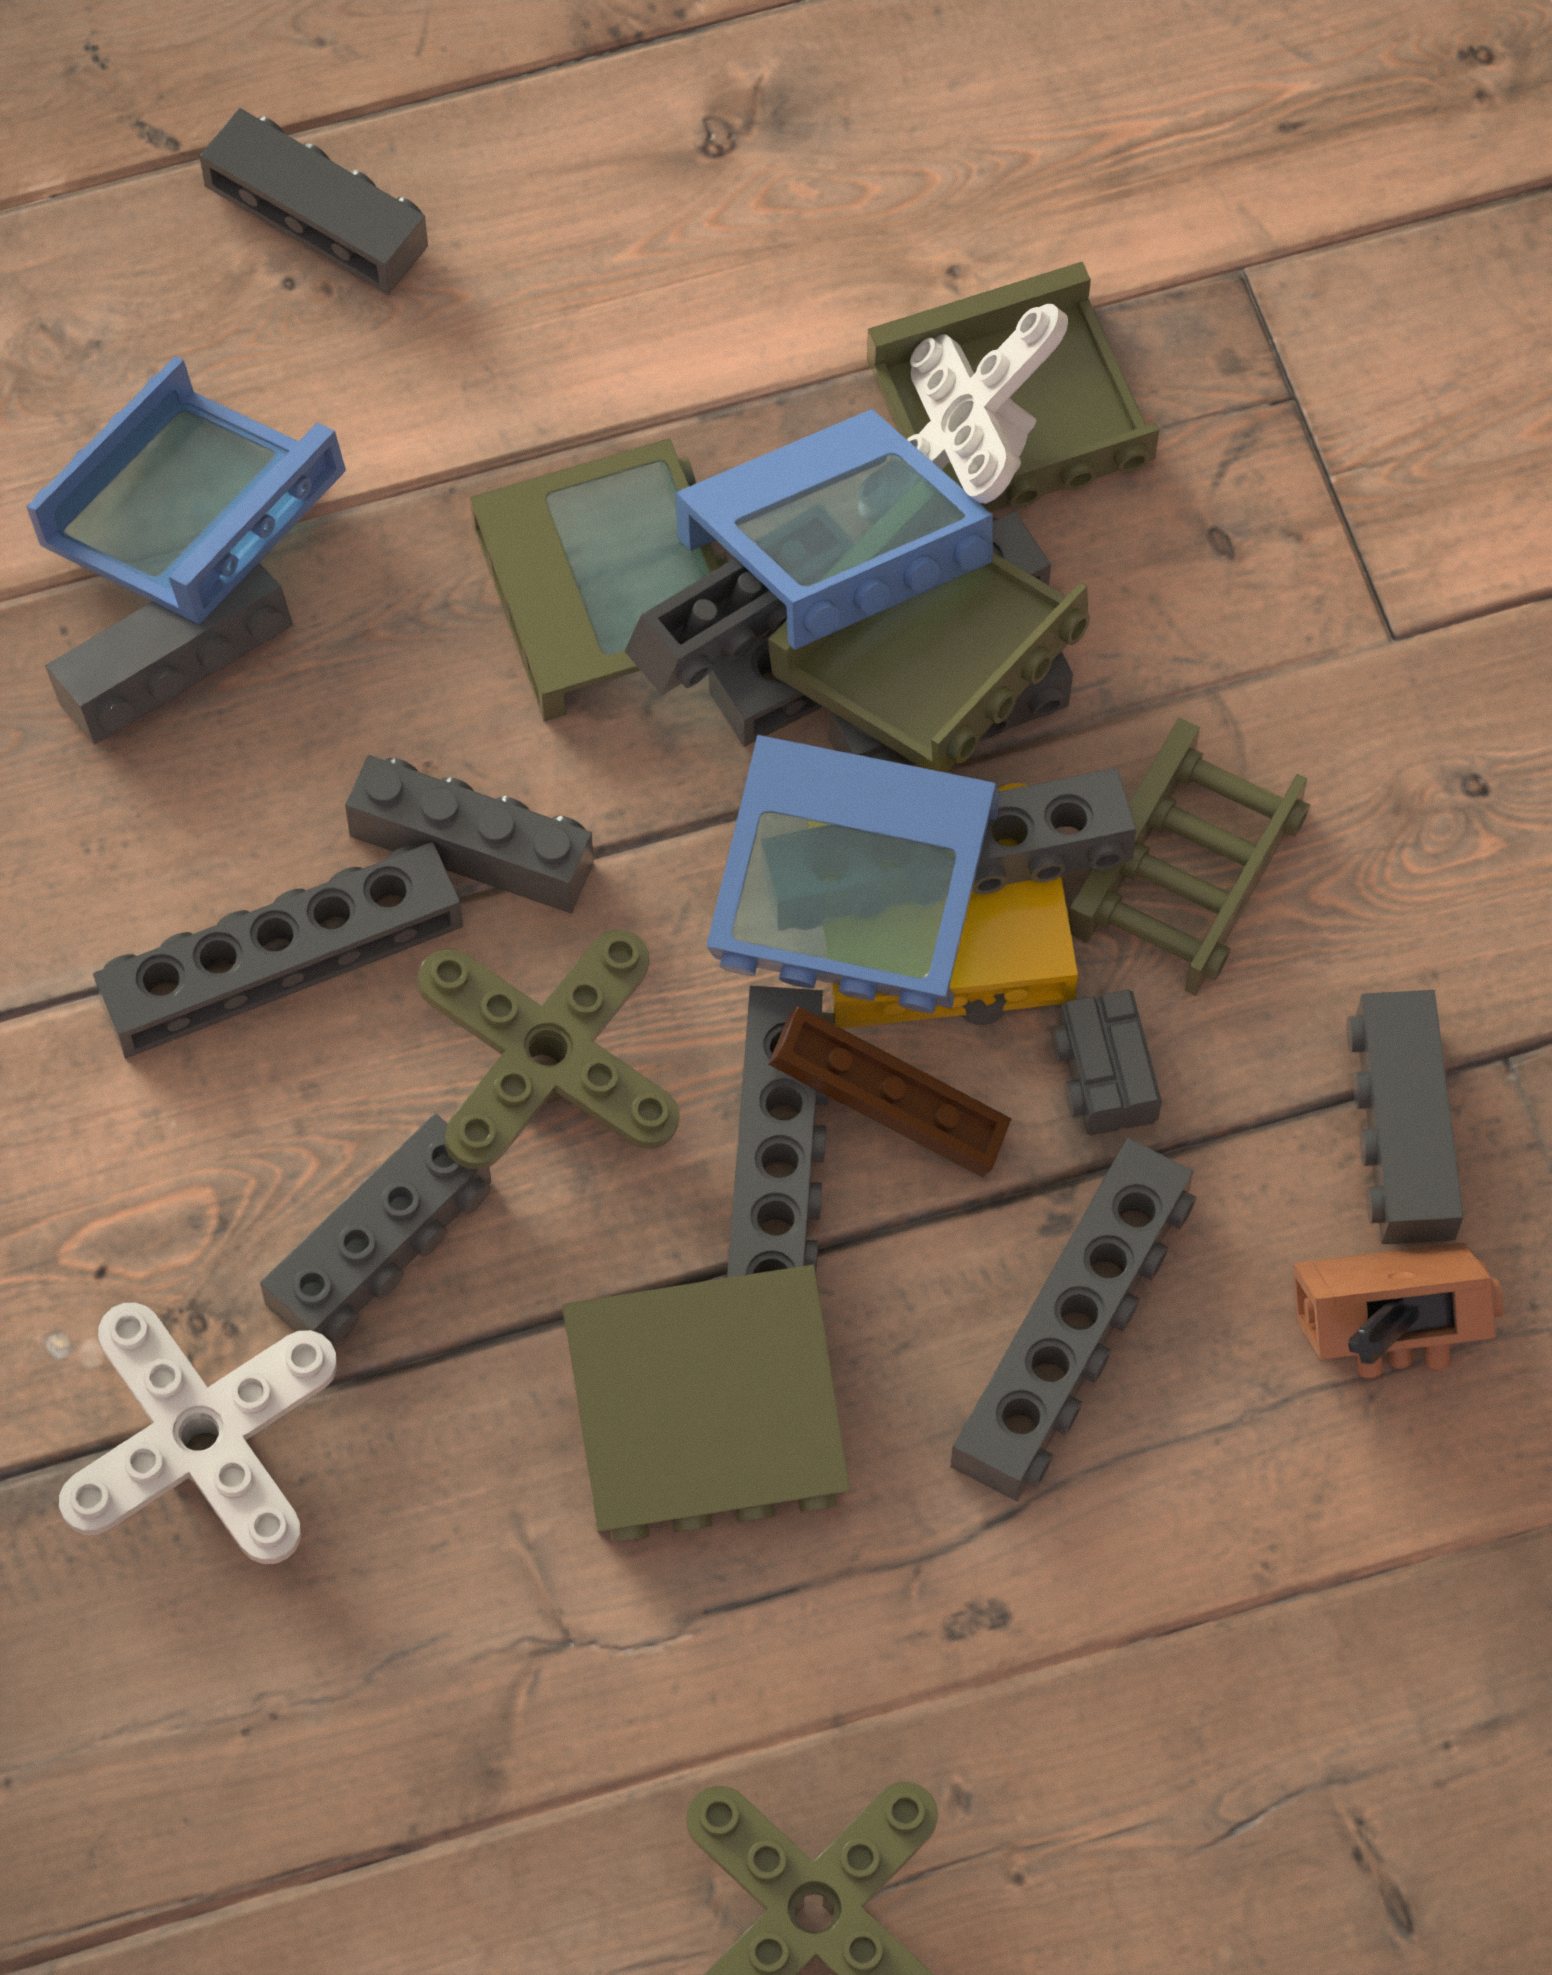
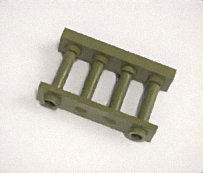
[1068,717,1310,996]

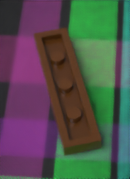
[768,1006,1012,1177]

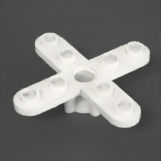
[858,304,1068,529]
[59,1302,337,1564]

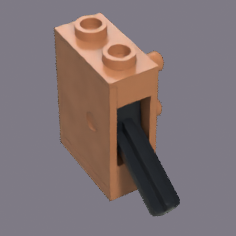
[1293,1242,1503,1378]

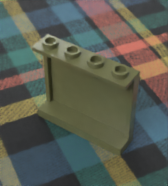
[867,261,1159,525]
[768,486,1090,773]
[562,1264,850,1542]

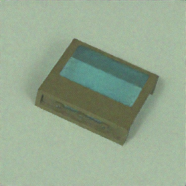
[470,438,728,721]

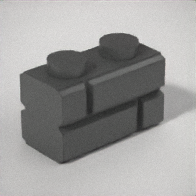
[1051,989,1162,1135]

